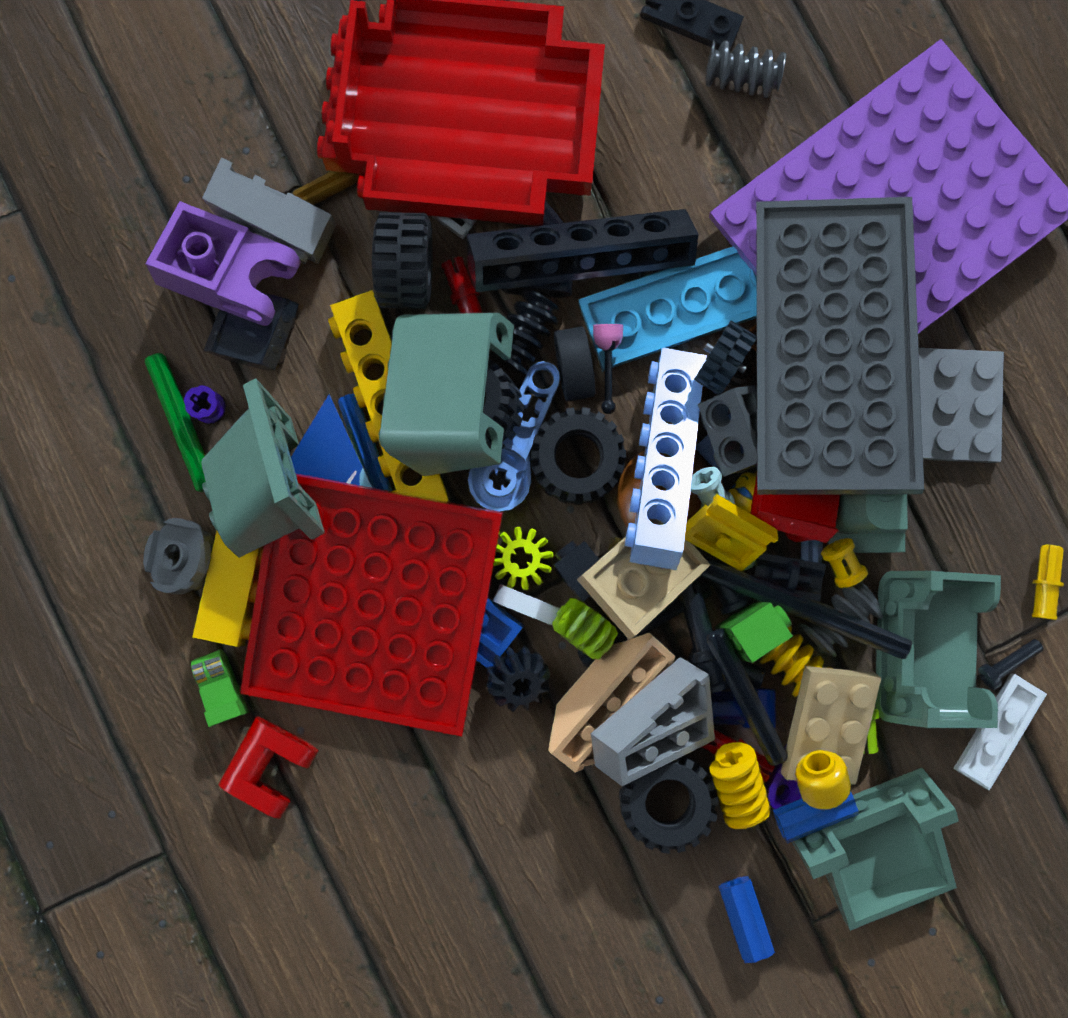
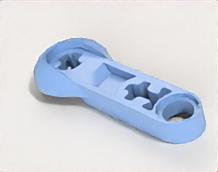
[468,361,560,512]

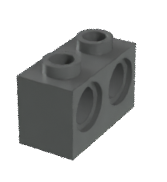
[698,385,757,477]

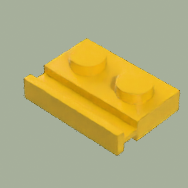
[685,494,778,571]

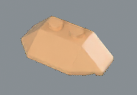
[548,633,675,773]

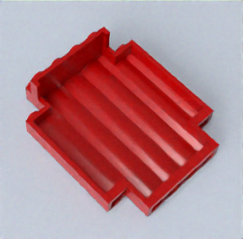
[317,0,605,226]

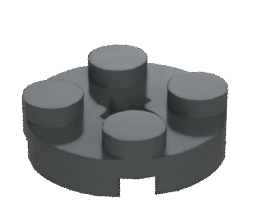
[143,518,214,595]

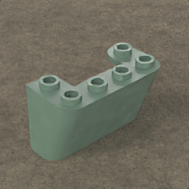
[379,313,514,476]

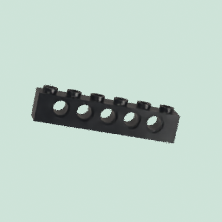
[467,209,699,292]

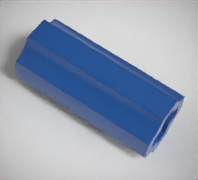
[773,791,859,844]
[718,876,775,963]

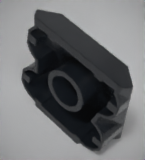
[203,292,299,370]

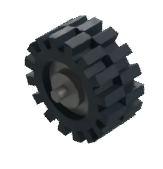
[693,321,757,395]

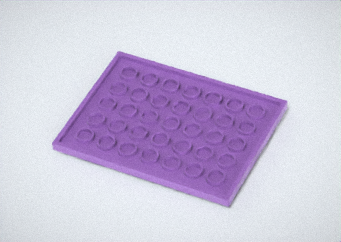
[709,39,1068,334]

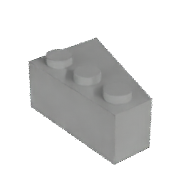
[202,157,336,264]
[591,657,715,786]

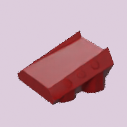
[750,475,840,543]

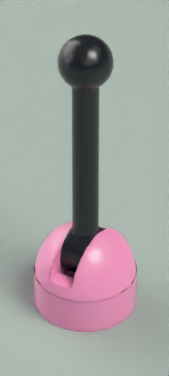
[593,324,623,414]

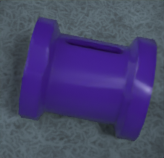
[184,385,226,424]

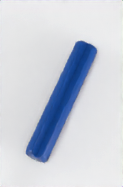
[338,393,393,491]

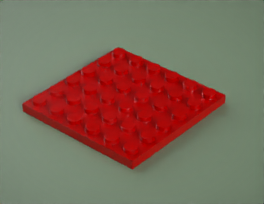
[240,474,503,737]

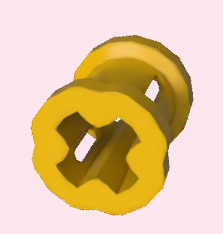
[821,538,868,588]

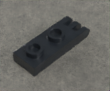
[639,0,744,50]

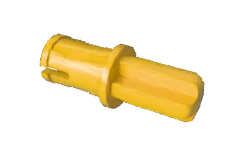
[1032,545,1064,620]

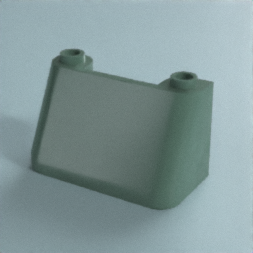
[875,571,1001,728]

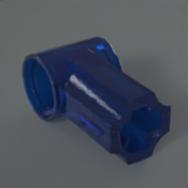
[711,688,776,728]

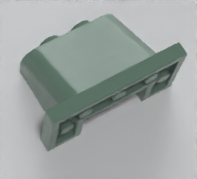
[201,378,325,557]
[828,494,908,553]
[792,768,959,931]

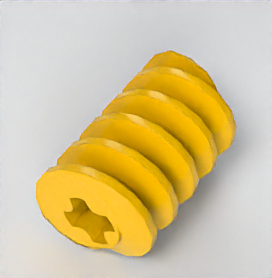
[760,626,833,697]
[709,742,771,829]

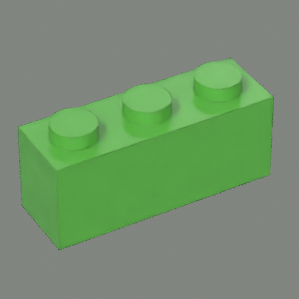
[714,602,793,663]

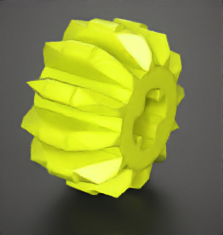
[494,527,553,590]

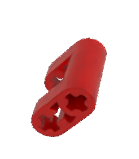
[218,717,318,819]

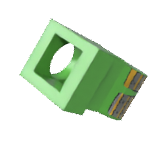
[191,649,249,727]

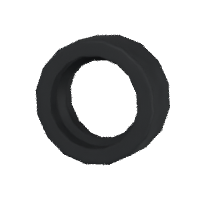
[554,326,596,402]

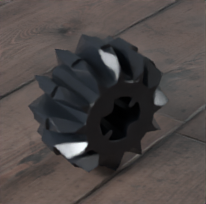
[486,646,551,712]

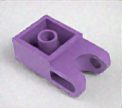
[145,201,301,326]

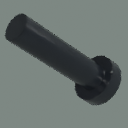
[978,639,1044,690]

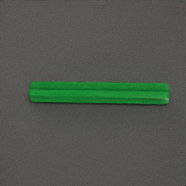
[145,353,206,492]

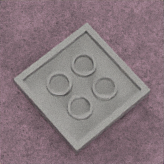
[919,348,1004,463]

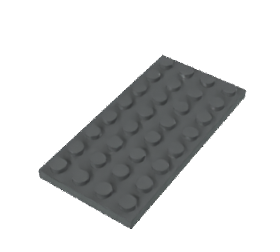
[756,197,924,495]

